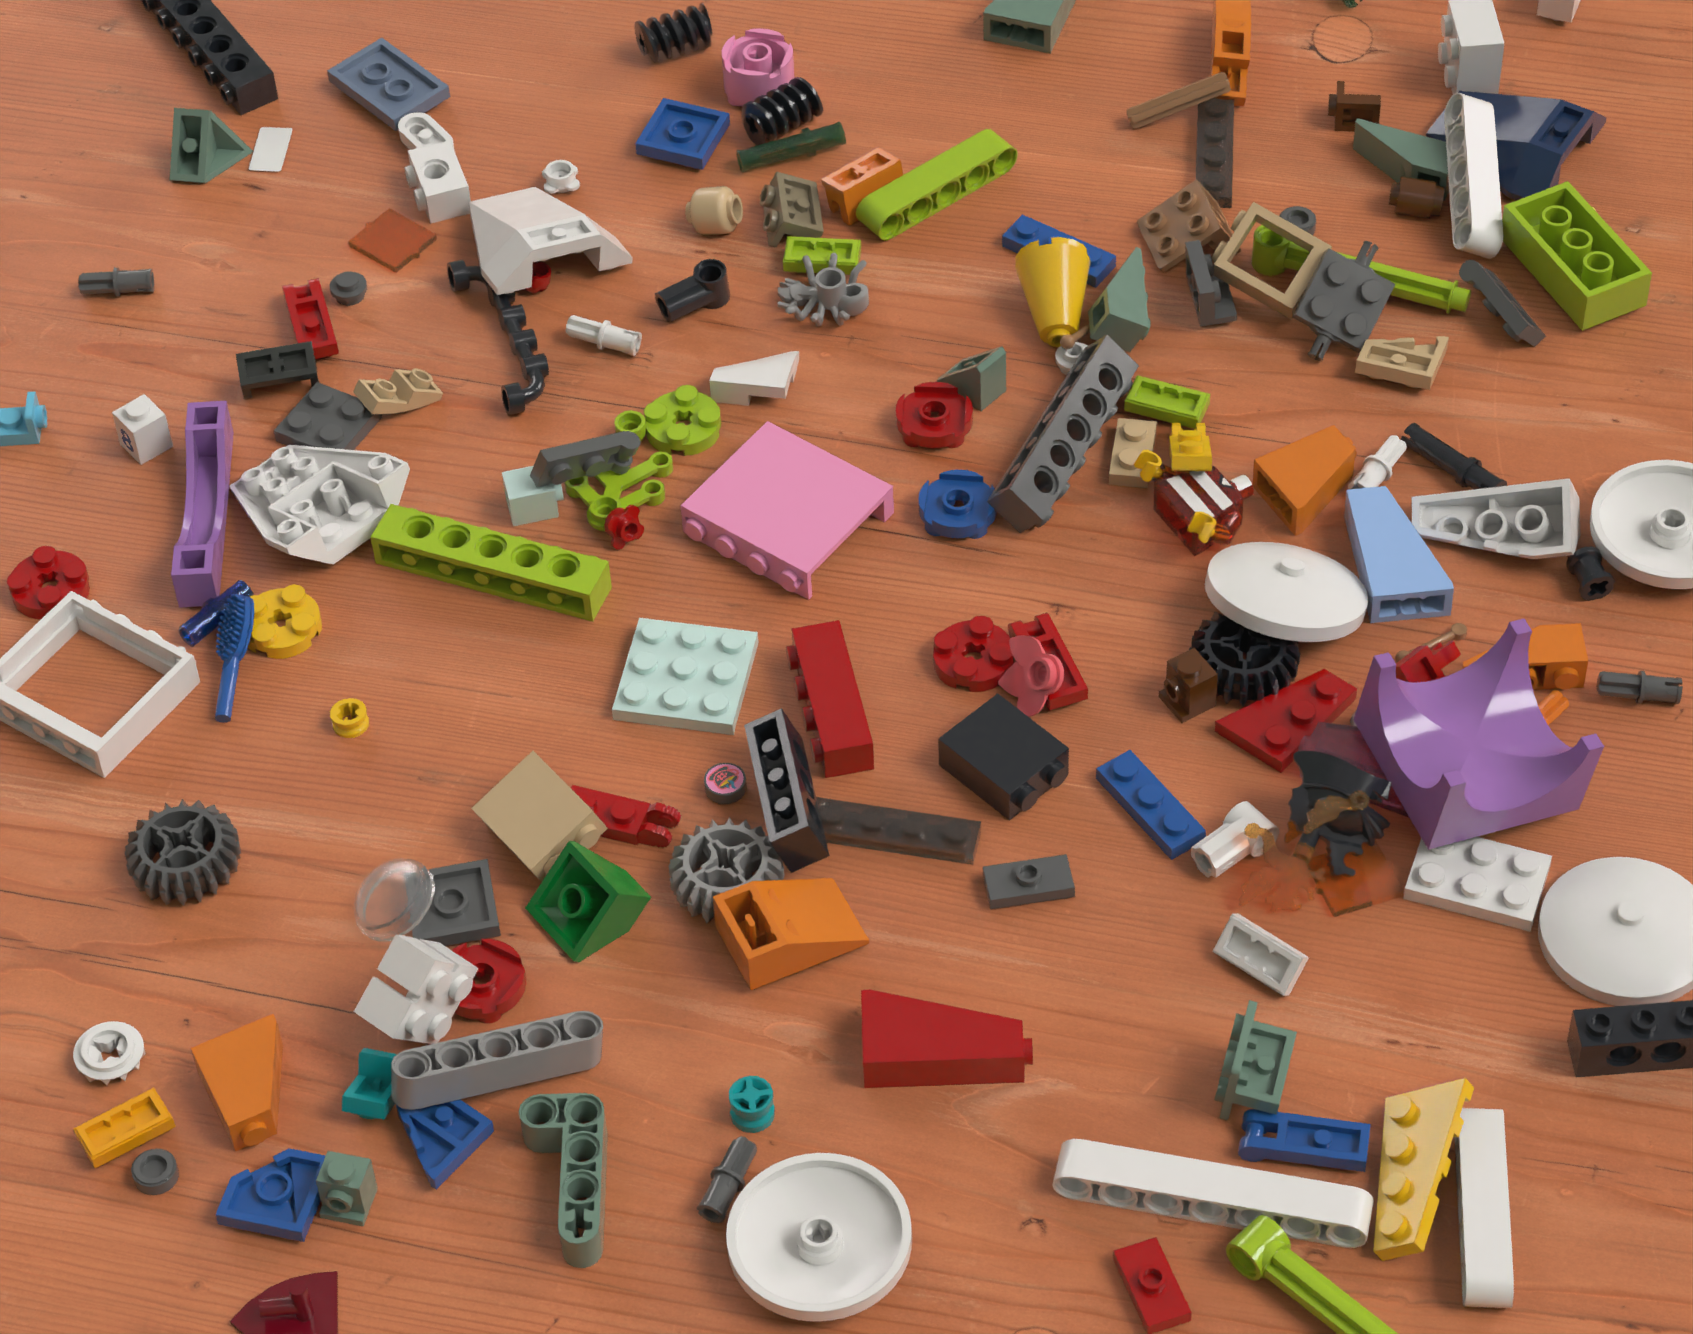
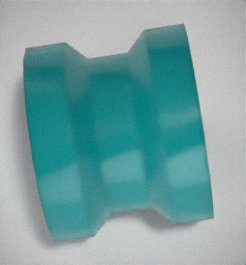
[729,1076,775,1133]

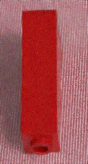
[861,989,1033,1088]

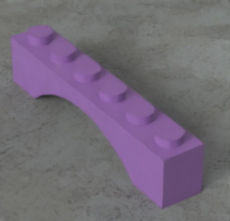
[171,401,234,607]

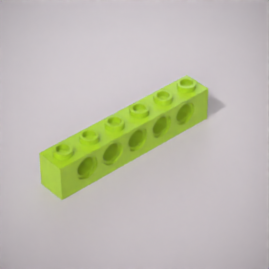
[371,504,612,622]

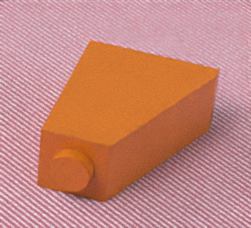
[1252,425,1357,536]
[191,1014,283,1152]

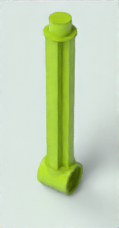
[1251,225,1471,314]
[1225,1215,1398,1334]

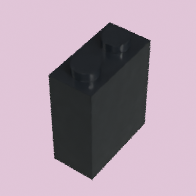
[938,693,1069,821]

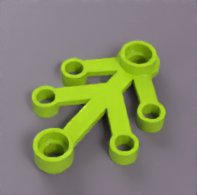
[565,410,673,531]

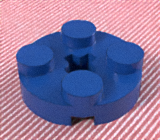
[918,470,997,539]

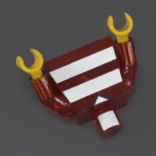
[1133,450,1254,556]

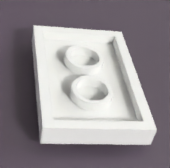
[1403,837,1552,932]

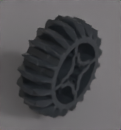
[1189,612,1301,707]

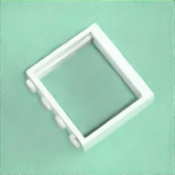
[0,591,200,778]

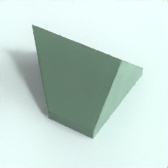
[170,108,253,183]

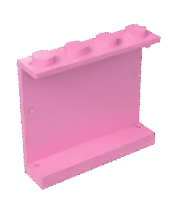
[681,421,894,600]

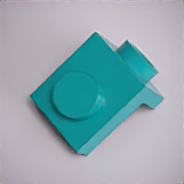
[342,1048,397,1120]

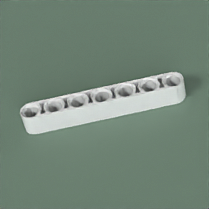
[1052,1139,1374,1248]

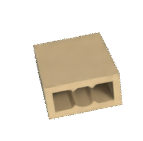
[471,751,608,882]

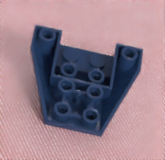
[1426,91,1606,200]

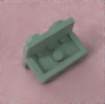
[1215,1000,1297,1120]

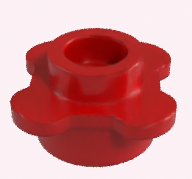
[604,505,644,550]

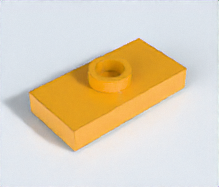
[73,1087,176,1168]

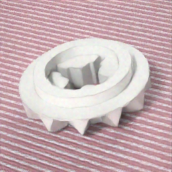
[73,1021,145,1085]

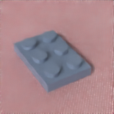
[327,38,450,131]

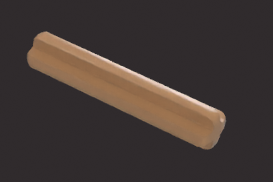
[1126,72,1231,128]

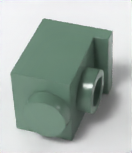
[316,1151,378,1227]

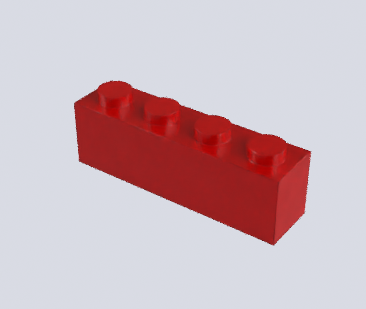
[786,620,874,778]

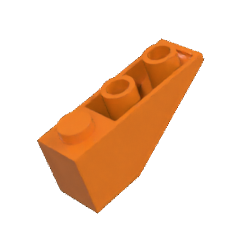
[1462,623,1588,690]

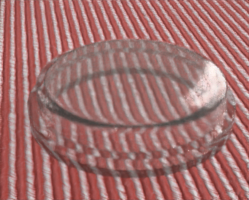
[353,858,435,942]

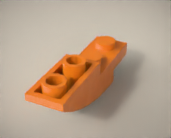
[1208,0,1251,107]

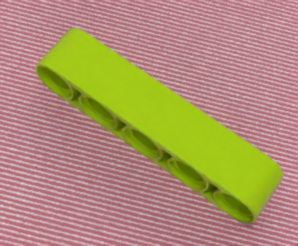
[856,129,1018,240]

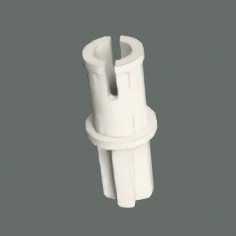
[565,315,642,356]
[1348,435,1407,490]

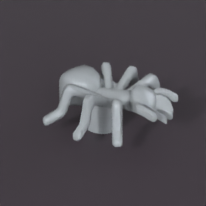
[777,253,869,327]

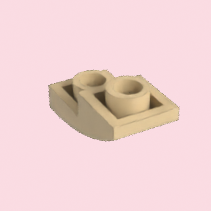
[353,369,443,414]

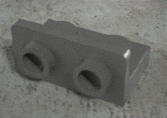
[1185,240,1237,327]

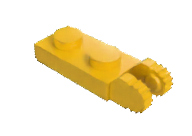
[1169,423,1212,471]

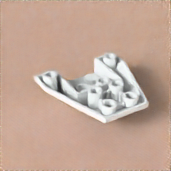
[469,187,633,295]
[229,445,410,565]

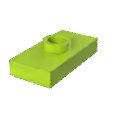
[783,236,861,275]
[1124,375,1210,428]

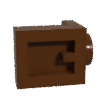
[1328,81,1381,132]

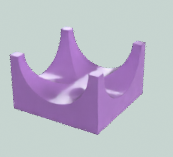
[1353,619,1604,850]

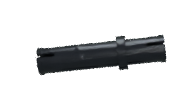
[1401,423,1507,490]

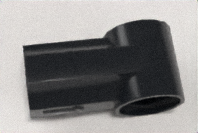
[655,259,730,322]

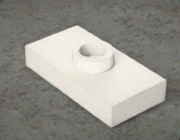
[1212,913,1309,996]

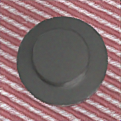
[330,272,367,306]

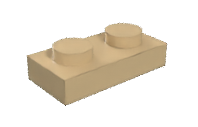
[1109,418,1157,488]

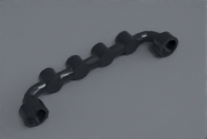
[447,260,549,415]

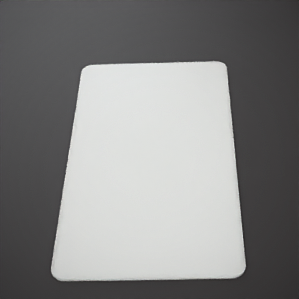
[249,127,293,172]

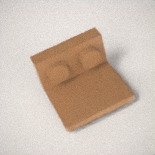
[1137,179,1242,272]

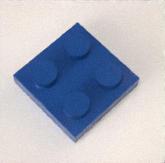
[635,98,730,170]

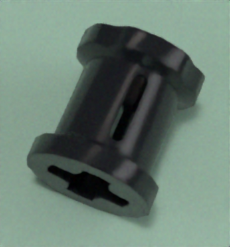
[1566,546,1615,601]

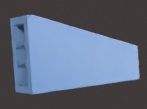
[1344,486,1454,623]

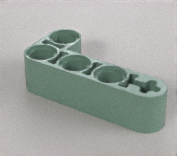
[518,1093,608,1268]

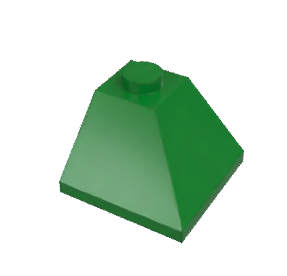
[525,841,651,962]

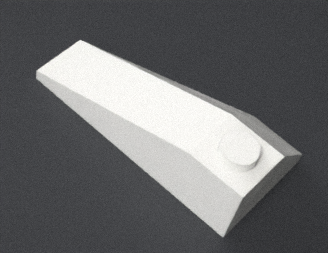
[1412,478,1581,559]

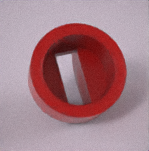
[525,261,552,293]

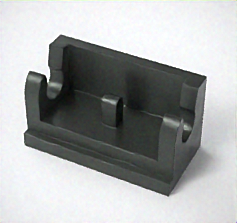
[236,341,319,399]

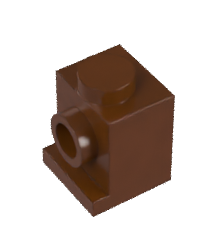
[1159,648,1218,723]

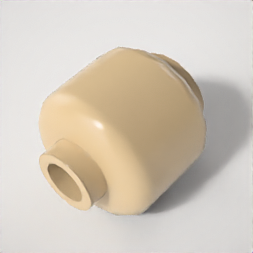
[685,186,743,236]

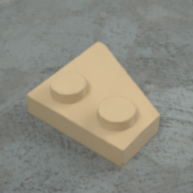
[1355,336,1449,390]

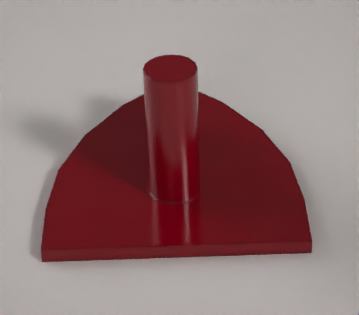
[230,1271,338,1334]

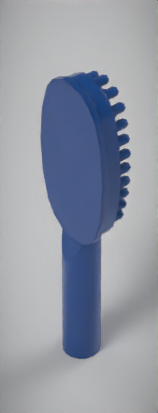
[215,594,254,723]

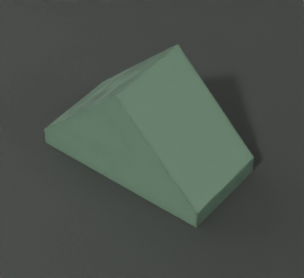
[937,346,1006,411]

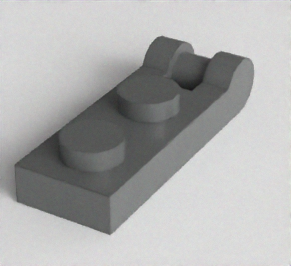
[1459,260,1546,346]
[530,431,640,487]

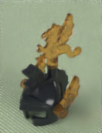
[1239,751,1391,912]

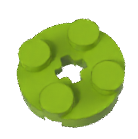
[644,385,721,456]

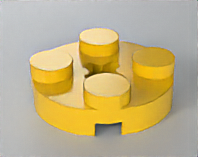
[248,584,322,659]

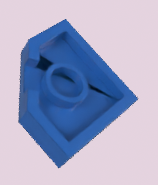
[215,1148,325,1242]

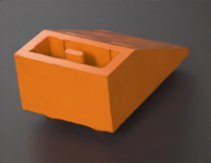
[713,878,869,990]

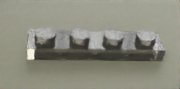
[1196,98,1234,208]
[816,797,981,865]

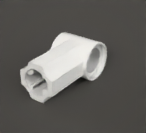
[1191,801,1279,878]

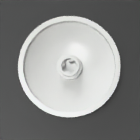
[1590,460,1693,589]
[1205,542,1368,642]
[1538,857,1693,1006]
[726,1153,912,1321]

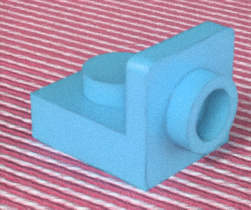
[0,391,47,446]

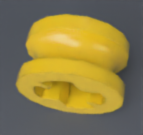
[330,698,369,738]

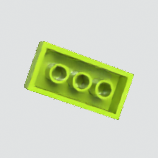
[1502,181,1652,331]

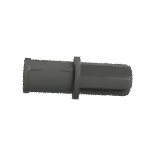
[78,267,155,297]
[1596,670,1683,704]
[697,1136,757,1223]

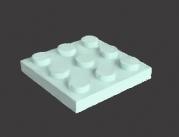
[612,618,759,735]

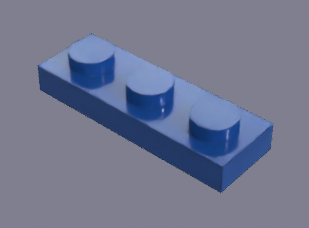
[1002,215,1116,288]
[1096,750,1206,860]

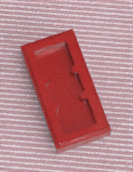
[1113,1237,1192,1334]

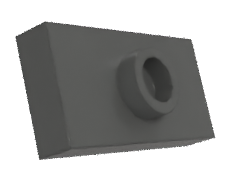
[983,854,1075,909]

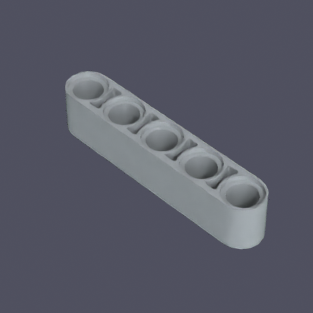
[391,1011,603,1110]

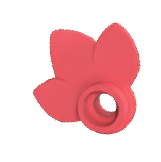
[998,635,1064,717]

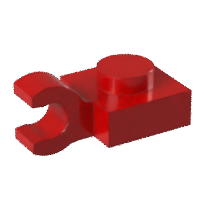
[1396,640,1461,683]

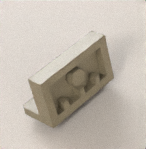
[760,172,824,247]

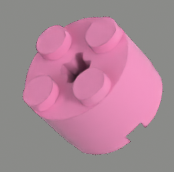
[722,29,795,106]

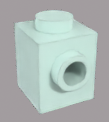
[502,466,564,527]

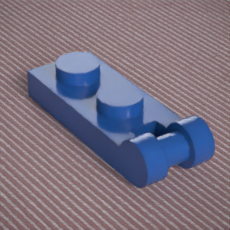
[1238,1109,1371,1172]

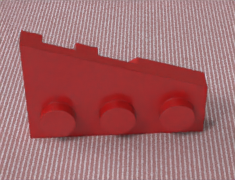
[1215,669,1357,773]

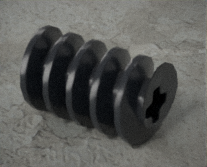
[634,2,712,63]
[741,77,823,147]

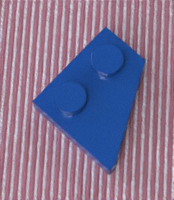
[396,1099,494,1189]

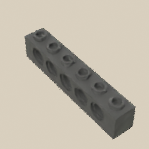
[987,335,1139,533]

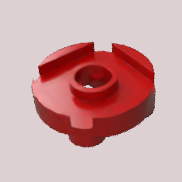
[896,382,973,448]
[7,546,90,620]
[933,616,1014,692]
[452,939,526,1024]

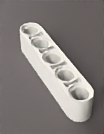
[1444,93,1503,259]
[1455,1108,1514,1308]

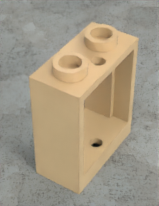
[1212,202,1332,320]

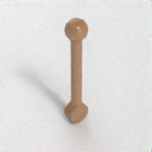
[1060,324,1090,350]
[1395,623,1467,662]

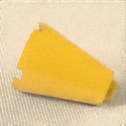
[1015,237,1090,347]

